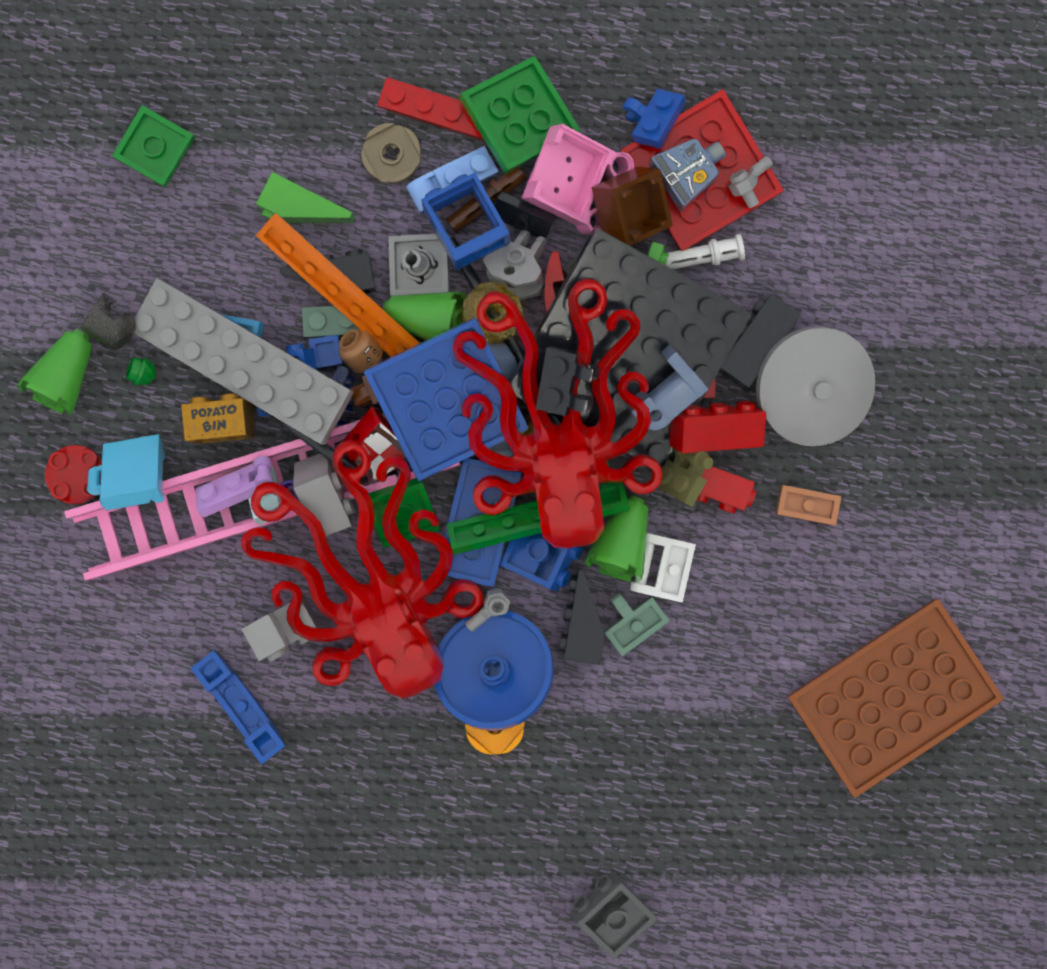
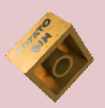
[181,394,256,444]

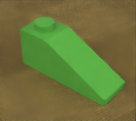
[256,172,355,223]

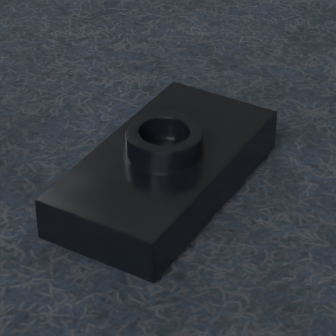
[495,191,556,238]

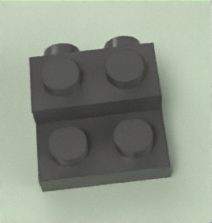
[570,871,658,960]

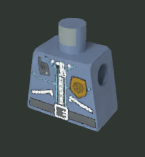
[649,139,726,212]

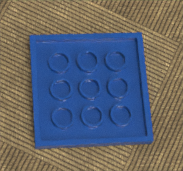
[364,317,529,481]

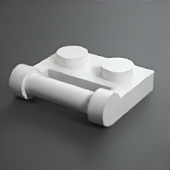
[629,533,696,603]

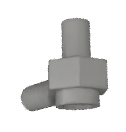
[728,156,773,208]
[465,588,511,632]

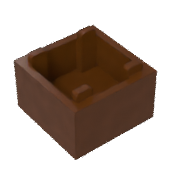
[591,167,673,246]

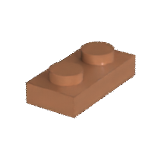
[775,485,842,526]

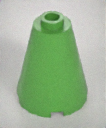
[383,291,468,341]
[17,329,93,416]
[584,496,649,582]

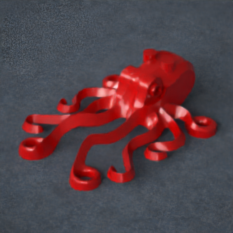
[452,279,662,549]
[241,440,483,699]

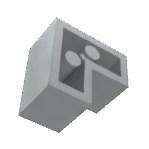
[293,454,355,536]
[241,596,321,662]

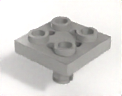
[388,233,451,296]

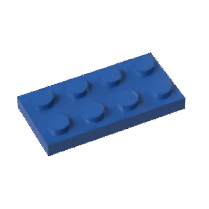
[438,458,522,587]

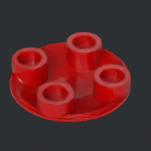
[45,445,102,504]

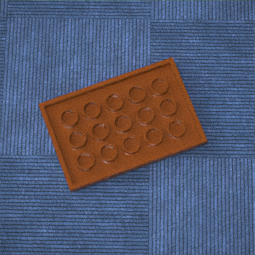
[787,598,1004,798]

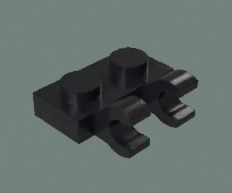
[536,346,599,416]

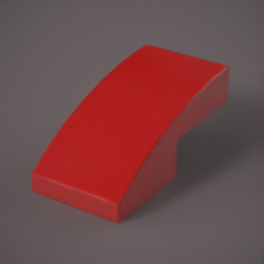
[544,251,564,313]

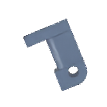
[627,344,709,431]

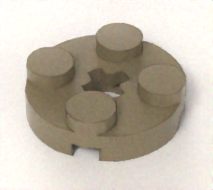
[361,123,421,184]

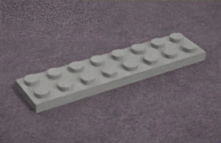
[129,278,354,445]

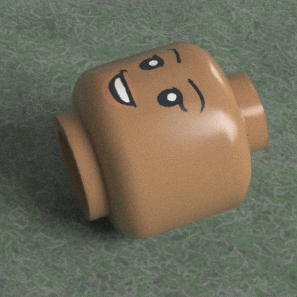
[338,329,383,374]

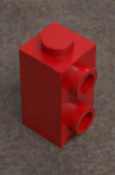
[697,466,757,514]

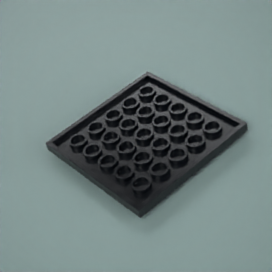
[509,227,752,467]

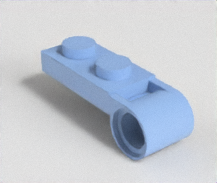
[406,146,499,214]

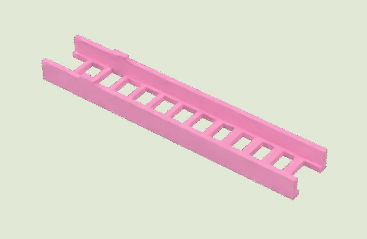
[64,413,461,581]

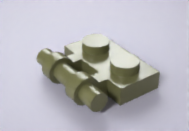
[657,449,713,507]

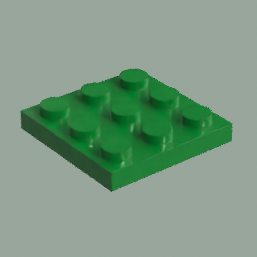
[459,56,581,174]

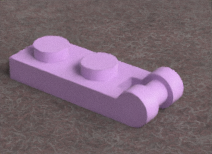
[196,456,273,517]

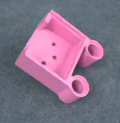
[521,124,634,235]

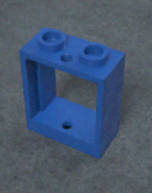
[421,172,510,271]

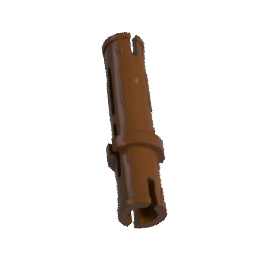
[446,167,527,234]

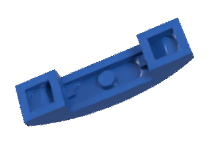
[190,650,287,765]

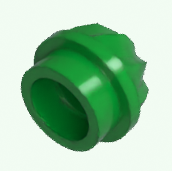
[125,357,156,386]

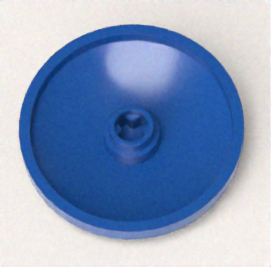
[435,611,554,731]

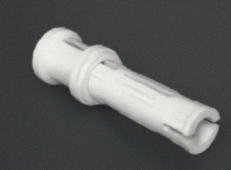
[666,234,745,269]

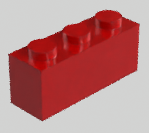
[669,401,766,454]

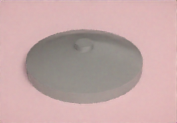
[756,326,875,446]

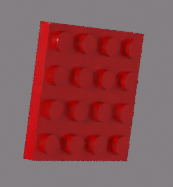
[620,89,784,251]

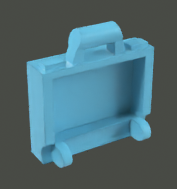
[87,434,165,511]

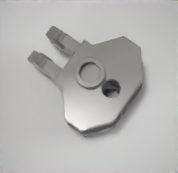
[483,230,547,300]

